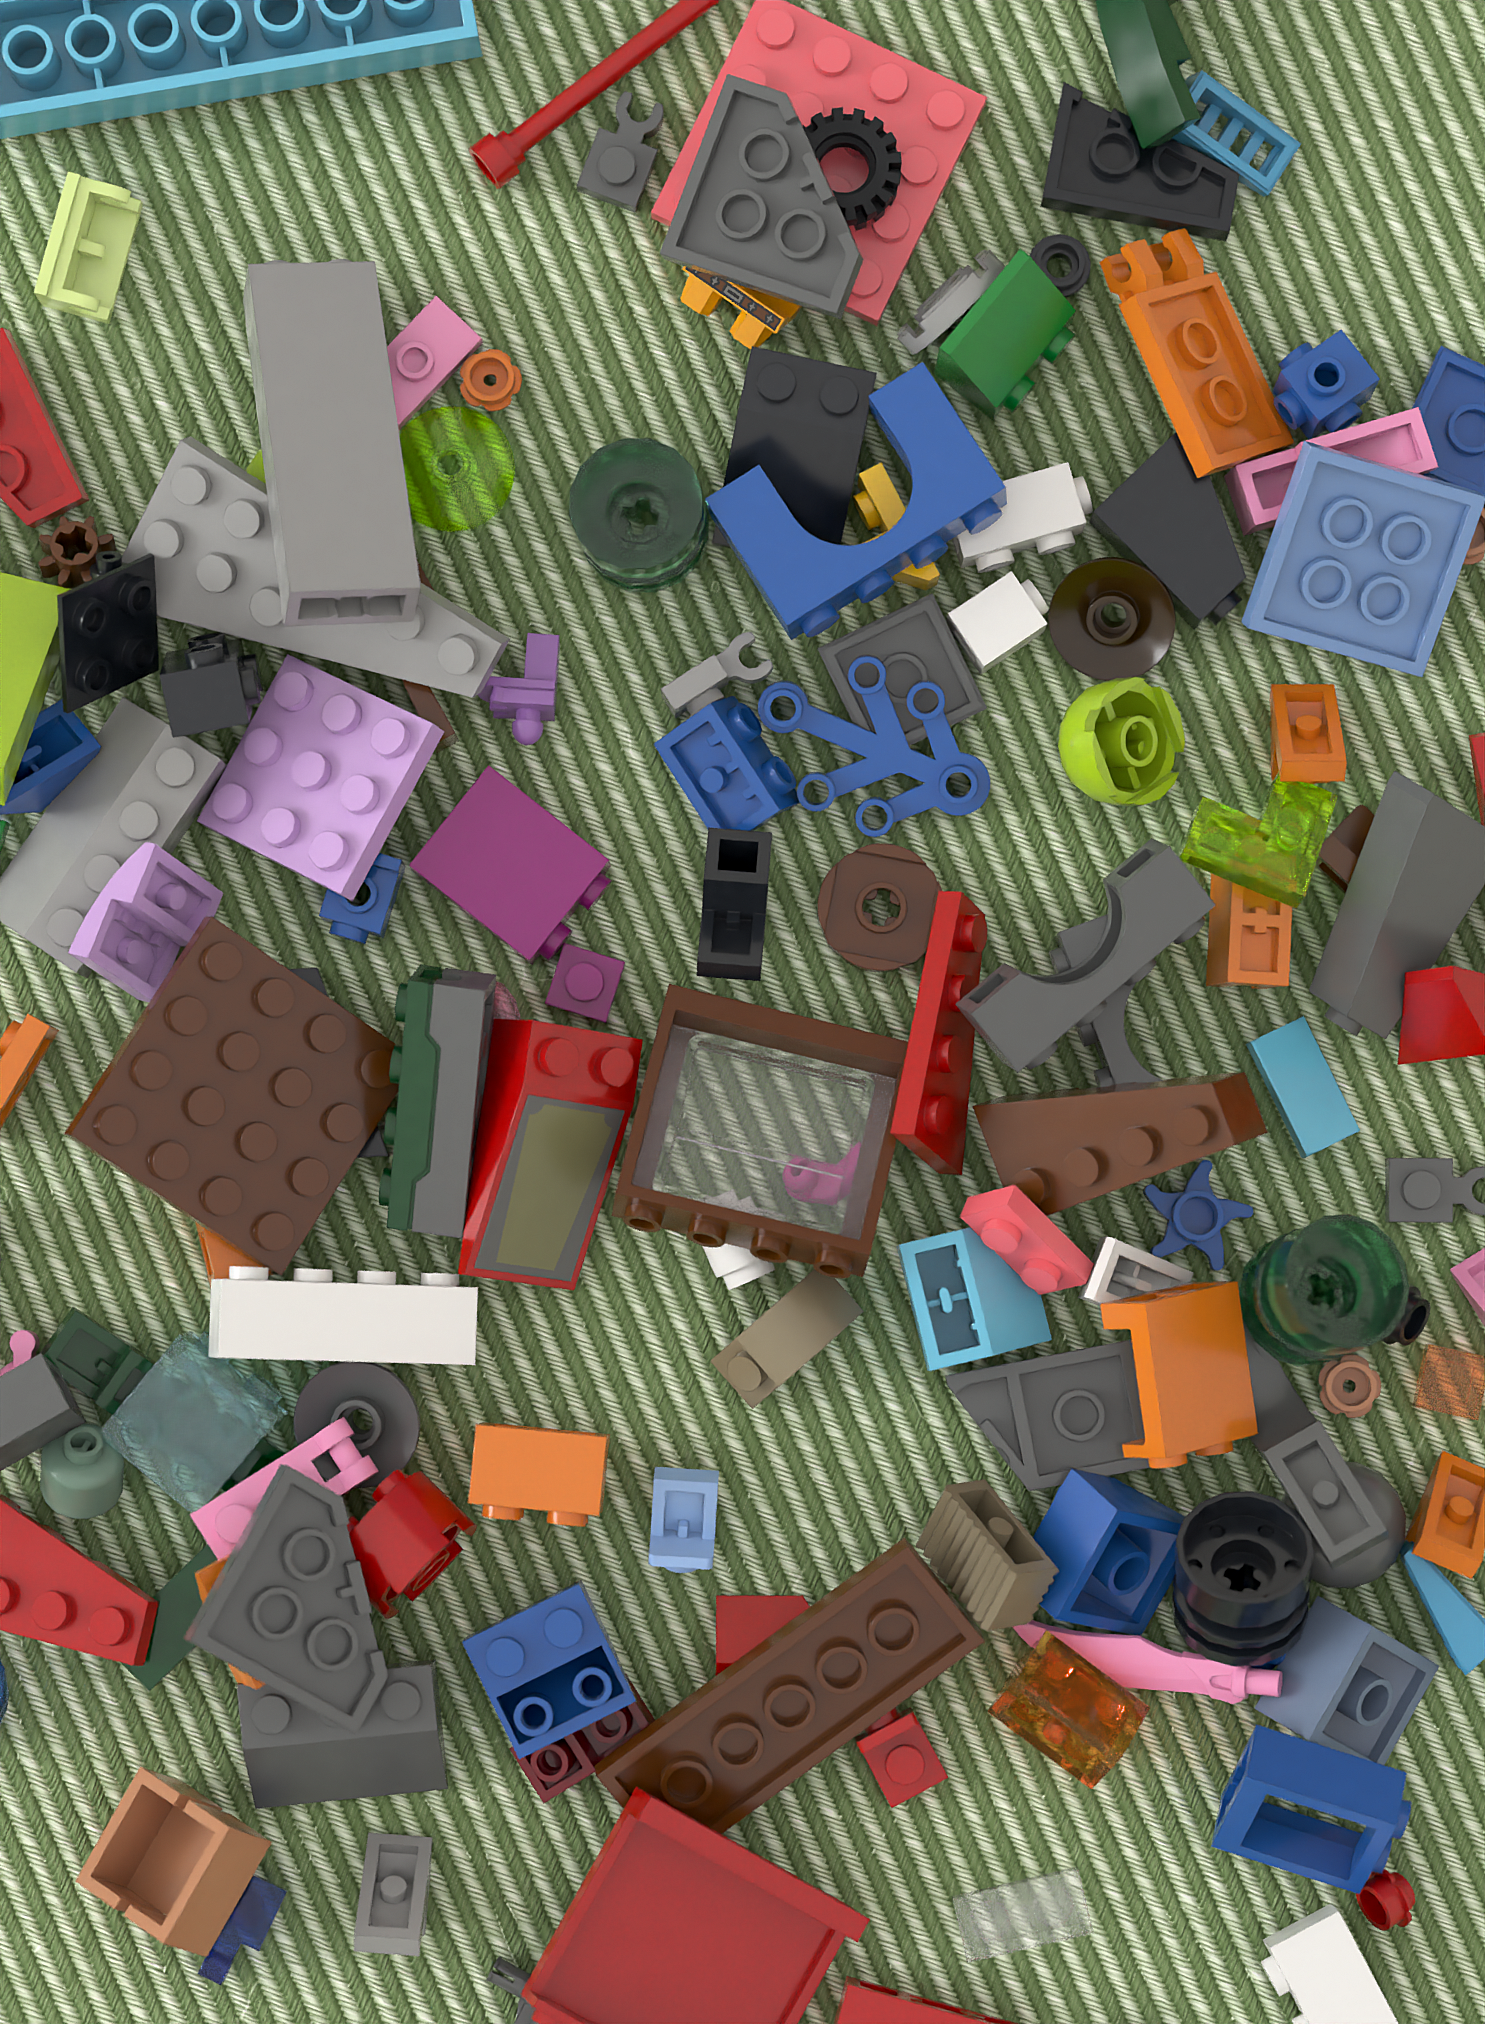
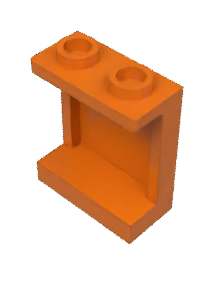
[1100,1281,1258,1468]

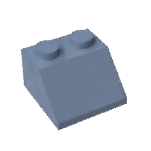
[1254,1596,1439,1765]

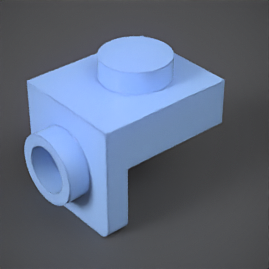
[648,1467,719,1573]

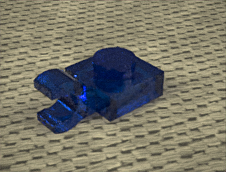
[198,1874,288,1985]

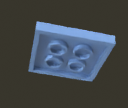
[1241,441,1485,677]

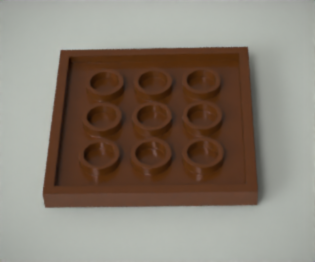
[64,916,399,1276]

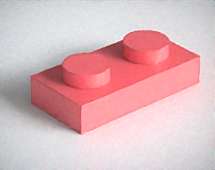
[960,1185,1094,1295]

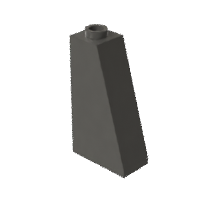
[1309,771,1485,1039]

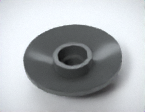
[293,1361,420,1488]

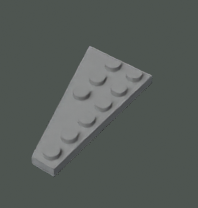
[122,436,510,698]

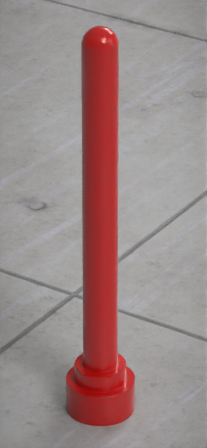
[469,0,720,189]

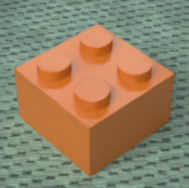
[468,1422,610,1526]

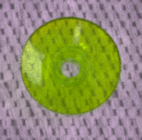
[399,406,515,532]

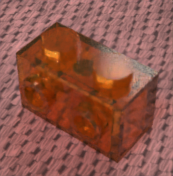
[987,1630,1150,1790]

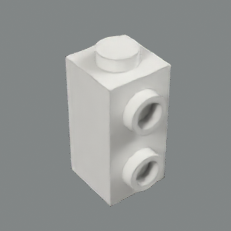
[952,462,1093,573]

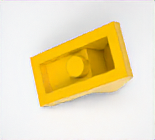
[852,462,940,590]

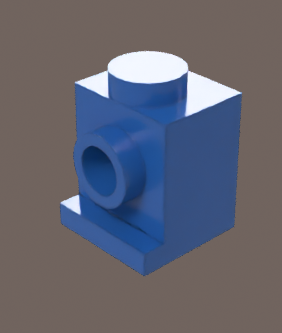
[319,853,406,944]

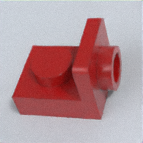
[854,1707,948,1808]

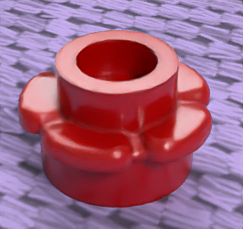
[1356,1869,1415,1931]

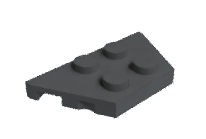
[945,1339,1149,1491]

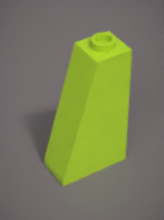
[0,572,70,806]

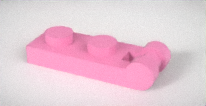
[190,1417,379,1560]

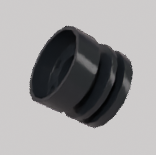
[1172,1491,1314,1667]

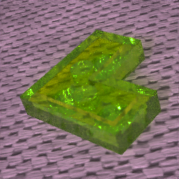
[1179,772,1338,909]

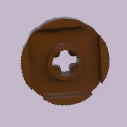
[817,843,942,972]

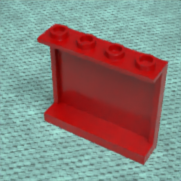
[521,1786,870,2024]

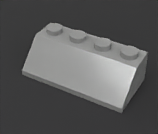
[0,698,227,978]

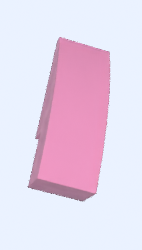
[1224,407,1438,536]

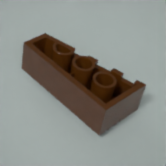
[972,1072,1268,1216]

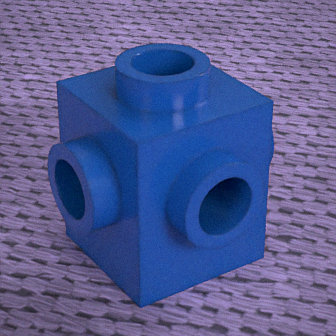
[1272,329,1380,439]

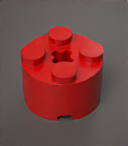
[346,1469,477,1619]

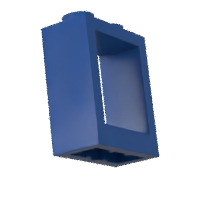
[1211,1725,1411,1894]

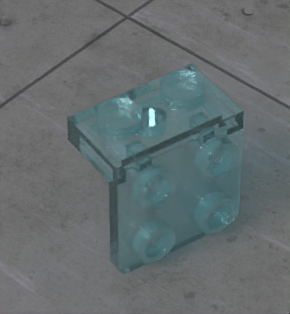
[102,1331,289,1512]

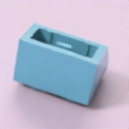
[896,1227,1052,1371]

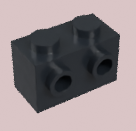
[159,632,263,738]

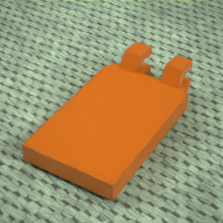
[1099,228,1295,478]

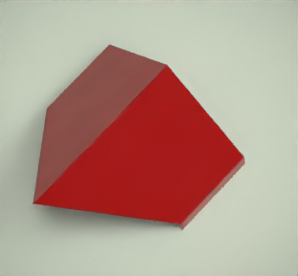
[1398,966,1485,1065]

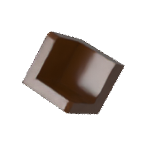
[1308,805,1375,894]

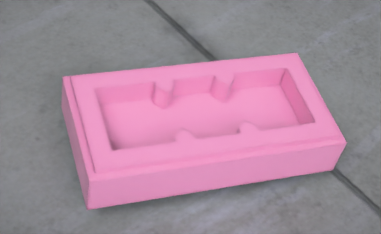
[387,296,483,430]

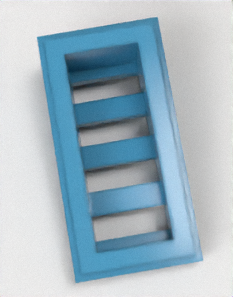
[1170,70,1301,197]
[1400,1540,1485,1675]

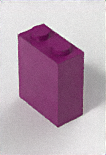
[409,765,612,965]

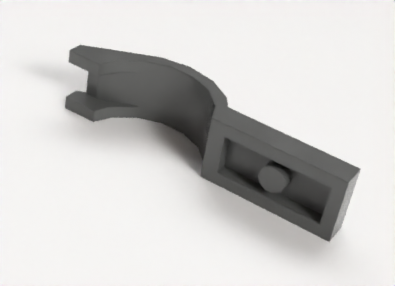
[1239,1292,1389,1570]

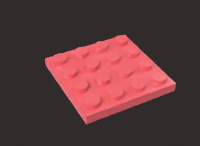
[651,0,987,326]

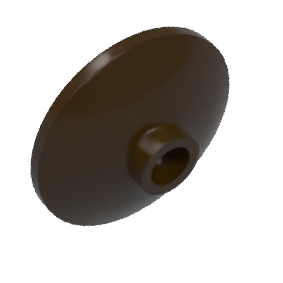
[1048,557,1176,681]

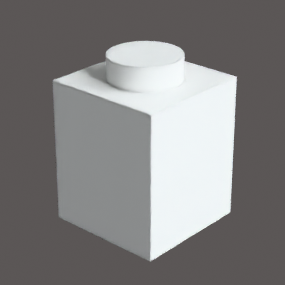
[946,571,1049,675]

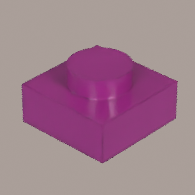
[545,943,625,1024]

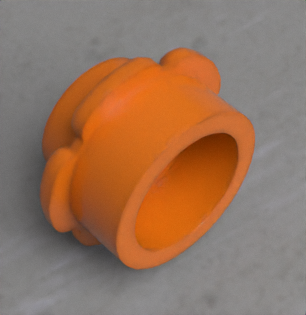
[460,349,522,412]

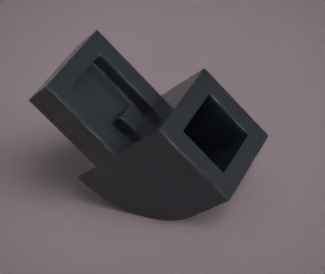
[696,827,772,981]

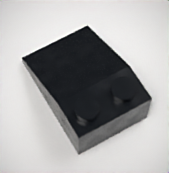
[712,346,877,549]

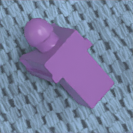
[478,633,560,746]

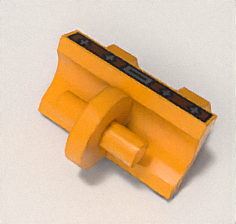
[680,266,802,350]

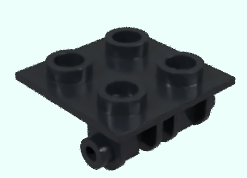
[57,551,159,713]

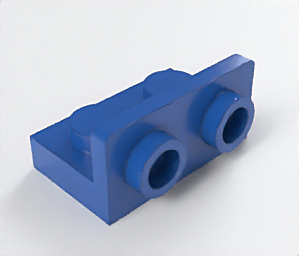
[654,696,800,831]

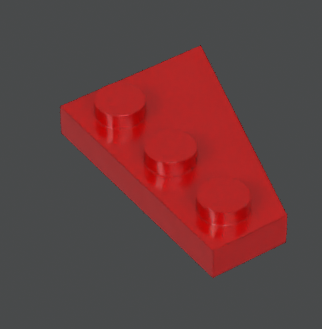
[0,327,89,528]
[0,1495,159,1666]

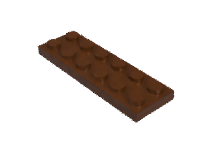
[595,1537,985,1834]

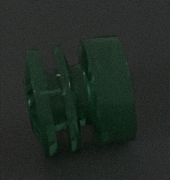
[569,438,709,592]
[1239,1214,1409,1366]

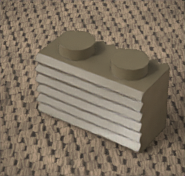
[916,1479,1059,1631]

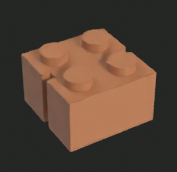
[75,1766,272,1957]

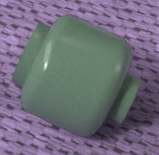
[40,1424,125,1519]

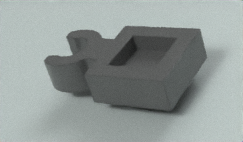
[577,91,664,213]
[1385,1158,1485,1223]

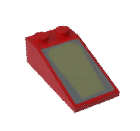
[458,1019,643,1290]

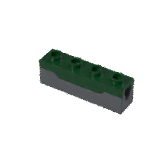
[379,964,496,1238]

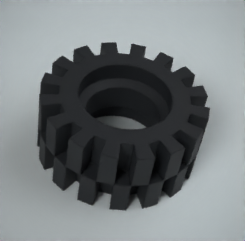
[803,107,902,231]

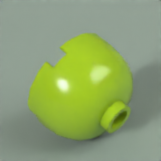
[1058,677,1185,806]

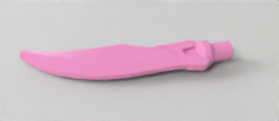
[1013,1620,1283,1704]

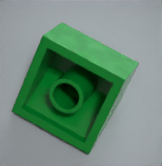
[934,249,1076,420]

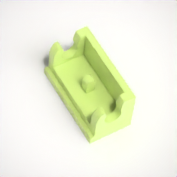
[34,171,143,324]

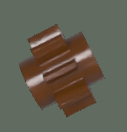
[38,516,117,589]

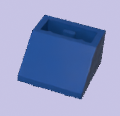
[462,1580,636,1759]

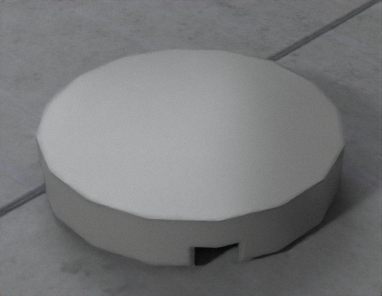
[897,250,1005,355]

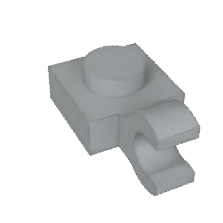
[661,632,773,718]

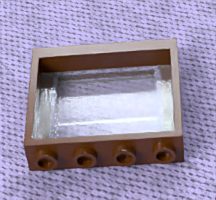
[612,984,908,1278]

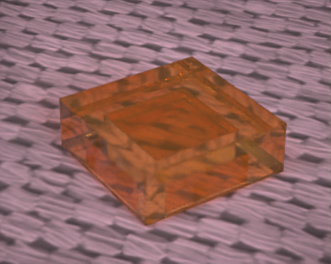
[1412,1344,1485,1421]

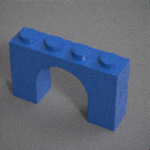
[705,362,1007,640]

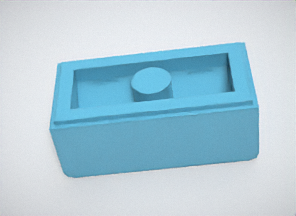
[1246,1016,1360,1158]

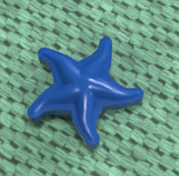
[1143,1160,1253,1271]

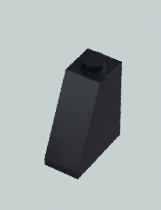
[1089,432,1246,630]

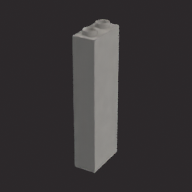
[243,259,421,626]

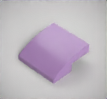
[68,842,223,1002]

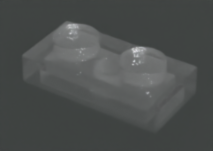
[951,1867,1093,1963]

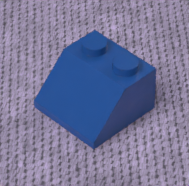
[1033,1468,1185,1636]

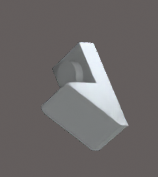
[354,1833,433,1956]

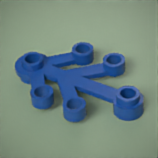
[758,655,990,837]

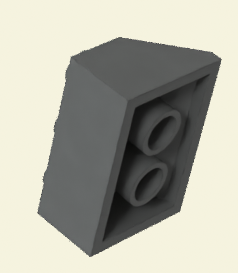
[237,1659,448,1809]

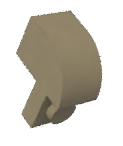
[710,1269,864,1409]

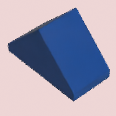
[0,699,101,815]

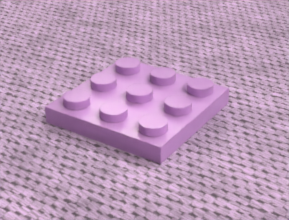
[197,654,444,901]

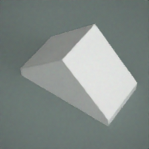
[1078,1236,1193,1306]

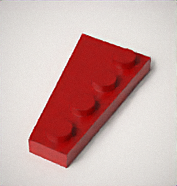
[890,891,987,1175]

